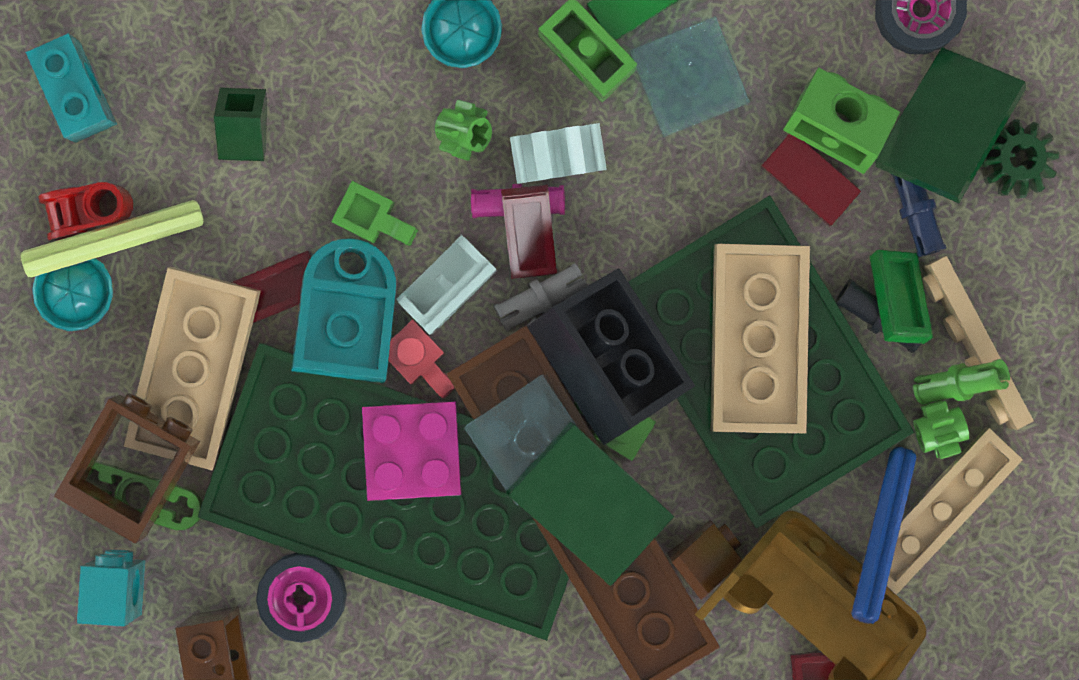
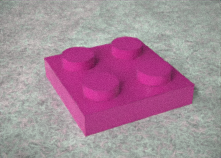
[362,401,461,501]

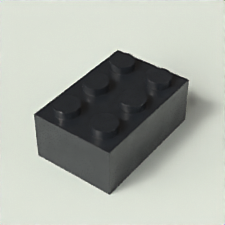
[527,268,695,445]

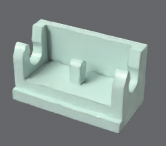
[396,235,497,335]

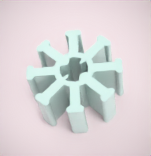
[510,123,607,184]

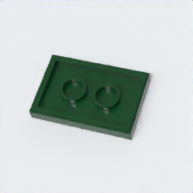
[875,47,1026,204]
[506,421,675,586]

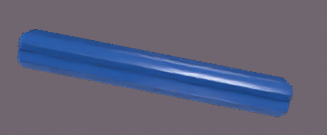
[851,447,917,624]

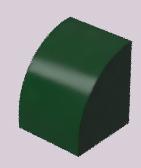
[214,87,267,161]

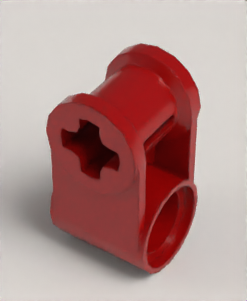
[38,182,133,242]

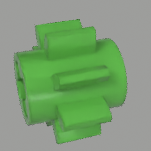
[435,99,492,161]
[913,400,969,459]

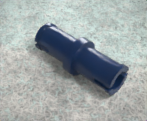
[891,174,947,258]

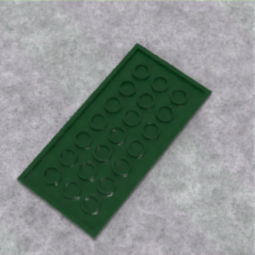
[198,342,569,641]

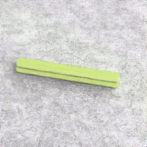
[20,200,203,277]

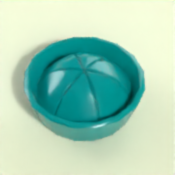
[421,0,502,68]
[32,258,113,331]

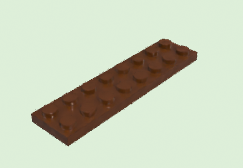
[446,325,720,680]

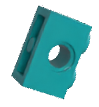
[25,33,117,143]
[77,550,145,626]

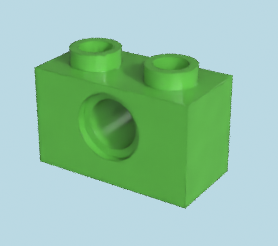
[538,0,638,103]
[783,67,900,174]

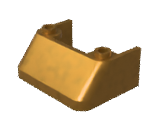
[695,511,926,680]

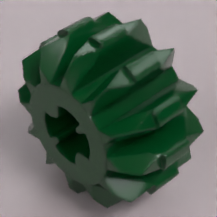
[981,119,1060,199]

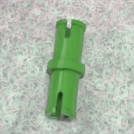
[913,359,1010,405]

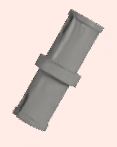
[493,263,587,332]

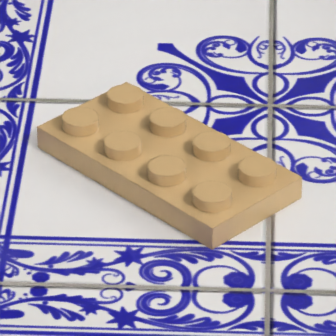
[711,244,810,433]
[124,267,261,471]

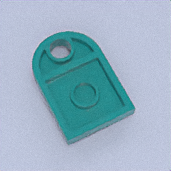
[291,239,396,383]

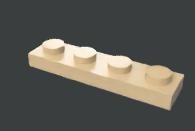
[922,256,1034,430]
[860,427,1023,595]

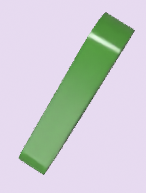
[88,461,203,530]

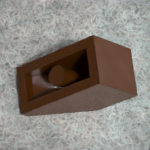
[667,520,742,600]

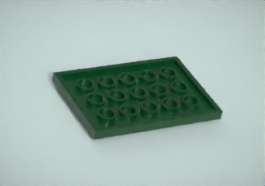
[628,195,915,529]

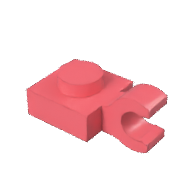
[388,319,455,398]

